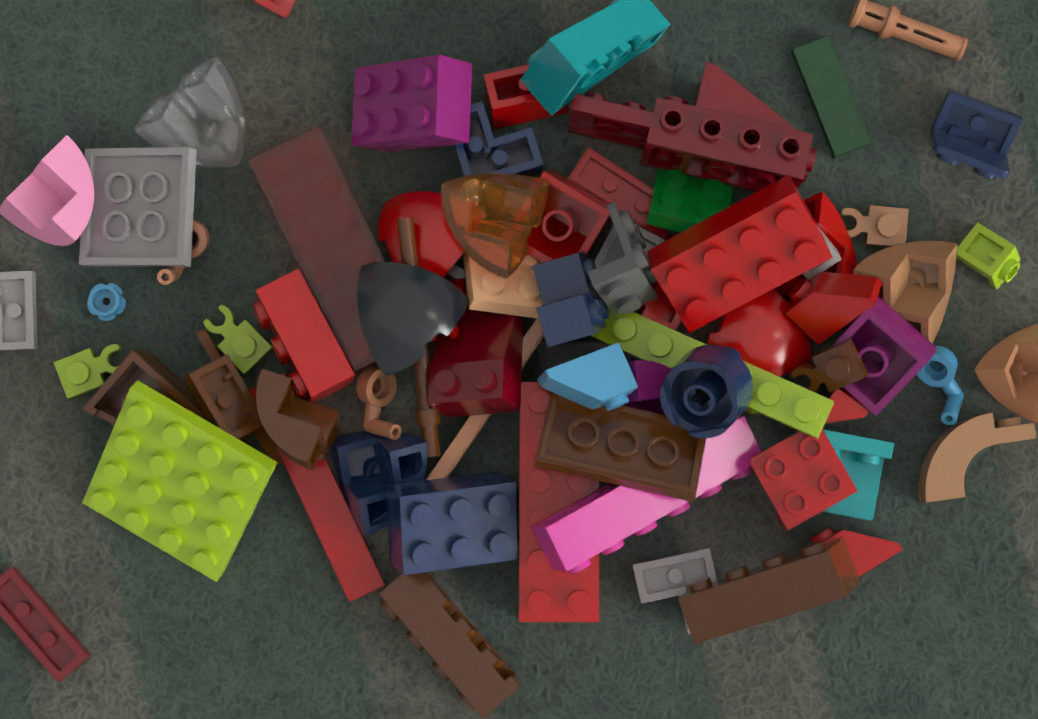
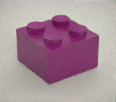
[831,296,937,416]

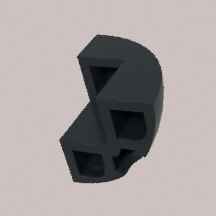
[357,262,470,376]

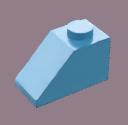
[537,342,638,411]

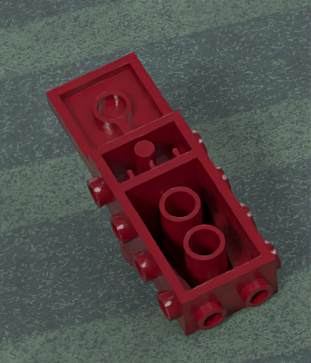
[568,62,817,192]

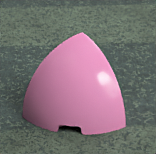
[0,135,94,246]

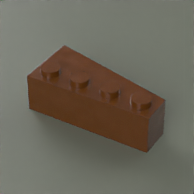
[82,349,260,452]

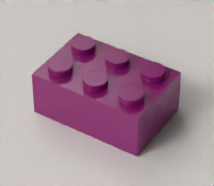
[351,55,472,152]

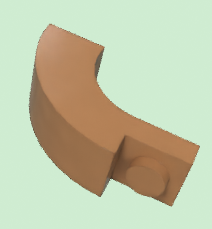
[918,413,1037,503]

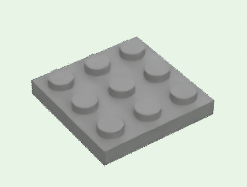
[79,147,197,267]

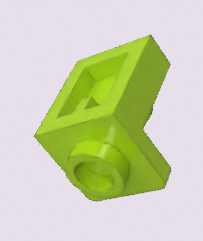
[957,222,1020,289]

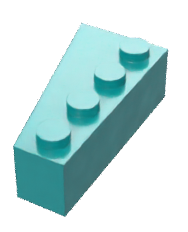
[520,0,671,116]

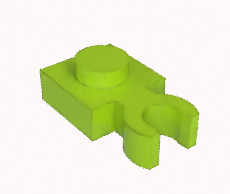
[203,305,272,375]
[53,344,122,399]

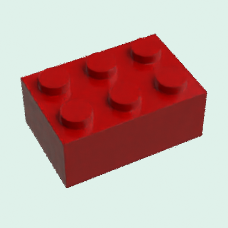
[252,269,355,403]

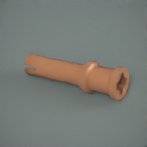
[848,0,968,61]

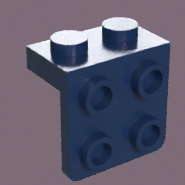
[930,89,1023,180]

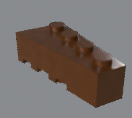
[678,537,860,644]
[379,572,520,719]

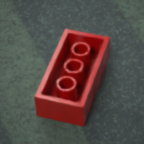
[647,175,833,333]

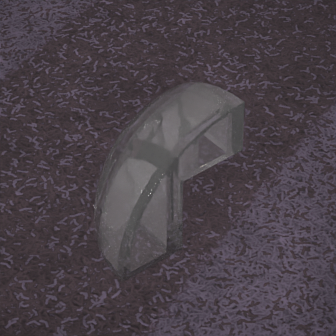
[134,57,245,167]

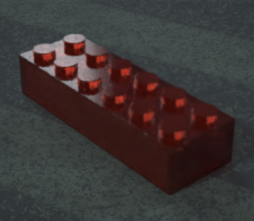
[248,126,386,375]

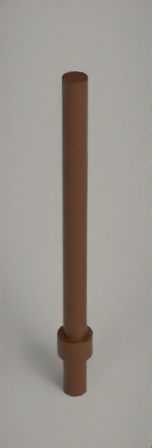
[397,217,441,457]

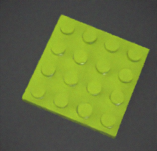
[82,380,277,582]

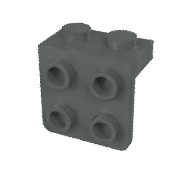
[588,202,658,316]

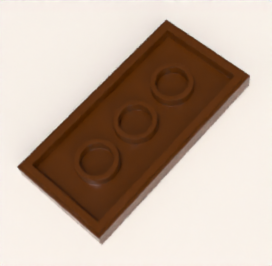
[534,392,706,502]

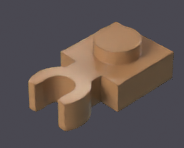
[840,205,909,247]

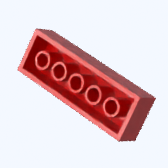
[519,382,599,622]

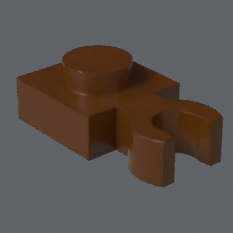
[791,338,868,392]

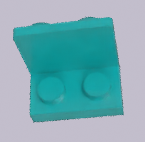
[823,429,894,520]

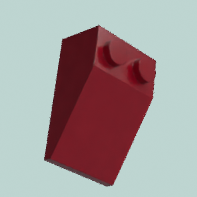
[428,305,523,417]

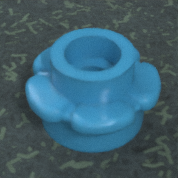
[87,283,126,321]

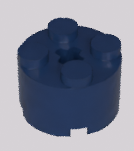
[660,345,753,438]

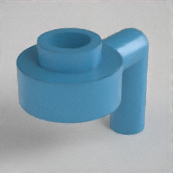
[917,346,964,425]

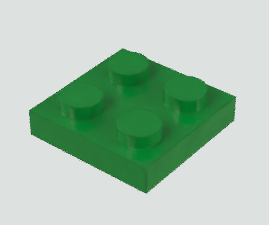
[646,168,733,233]

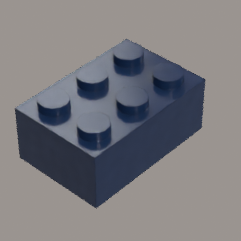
[386,471,518,575]

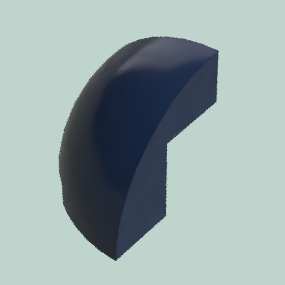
[331,431,428,536]

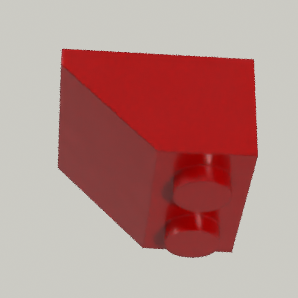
[505,169,612,263]

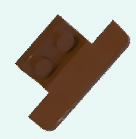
[184,329,284,466]

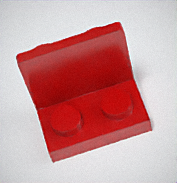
[749,429,858,530]

